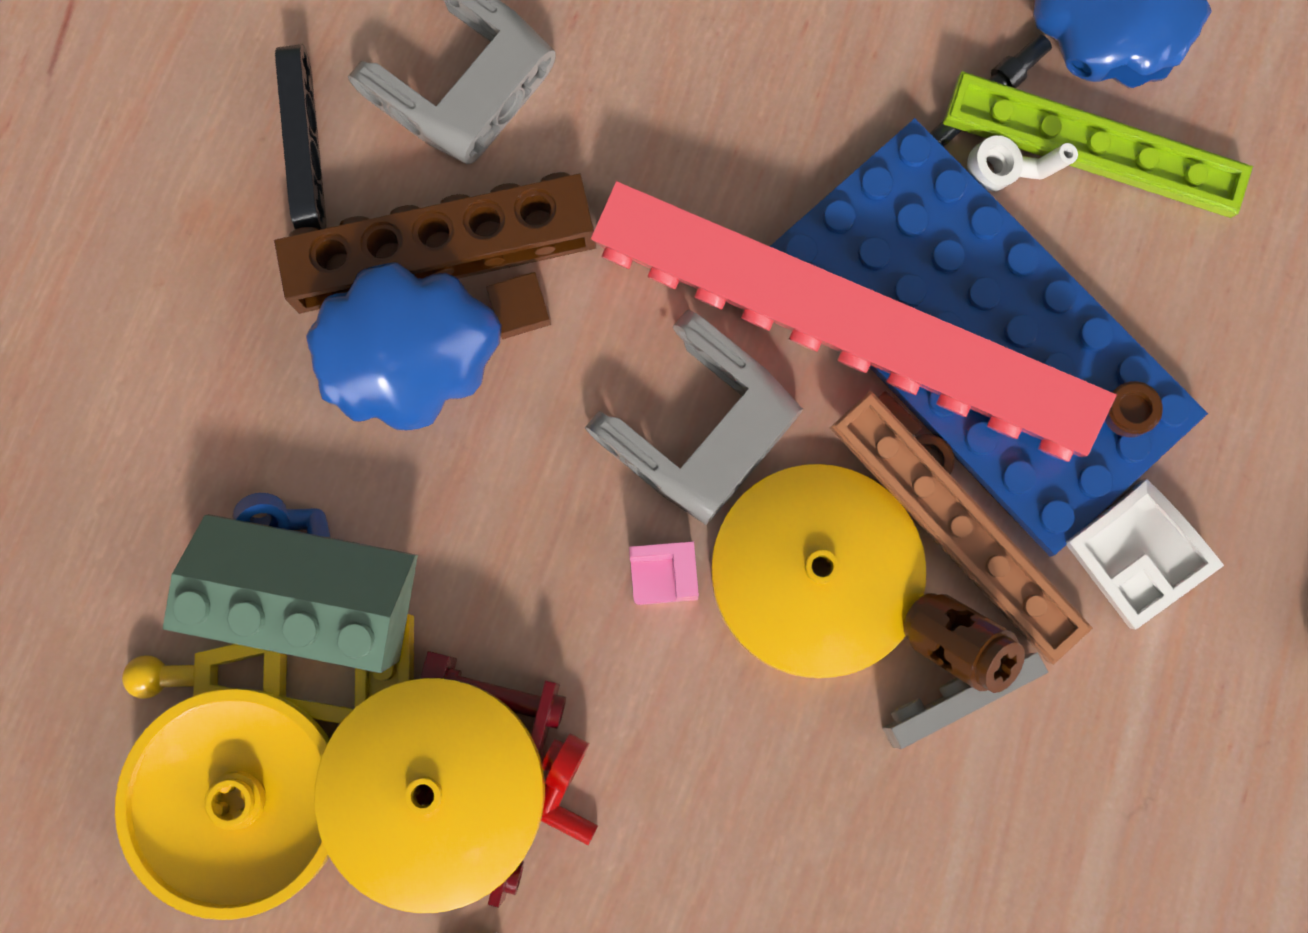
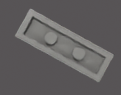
[882,652,1049,749]

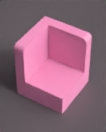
[629,541,699,605]

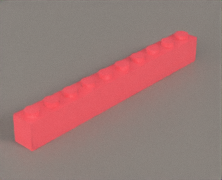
[591,181,1117,462]

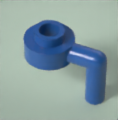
[232,493,331,538]

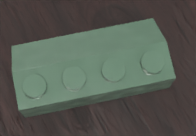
[163,514,418,673]

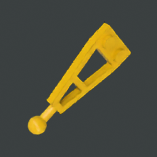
[122,614,414,724]

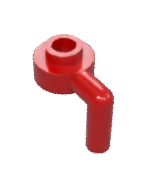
[541,733,598,846]

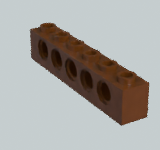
[274,172,597,314]

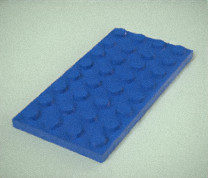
[770,118,1208,557]

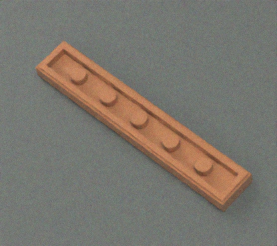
[830,390,1093,665]

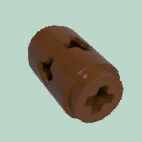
[904,593,1025,693]

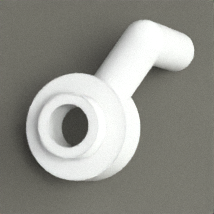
[967,135,1078,192]

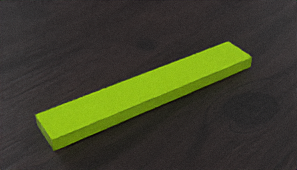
[943,71,1253,218]

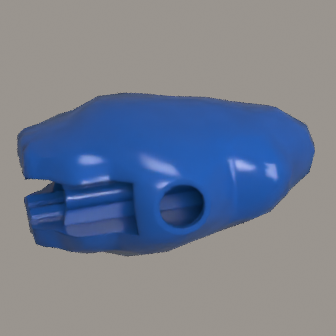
[1033,0,1212,88]
[306,262,502,431]

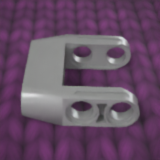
[348,0,556,164]
[585,310,803,525]

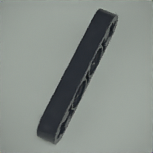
[275,44,326,230]

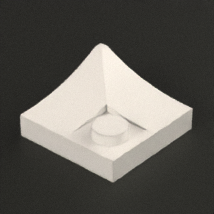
[1066,479,1224,630]

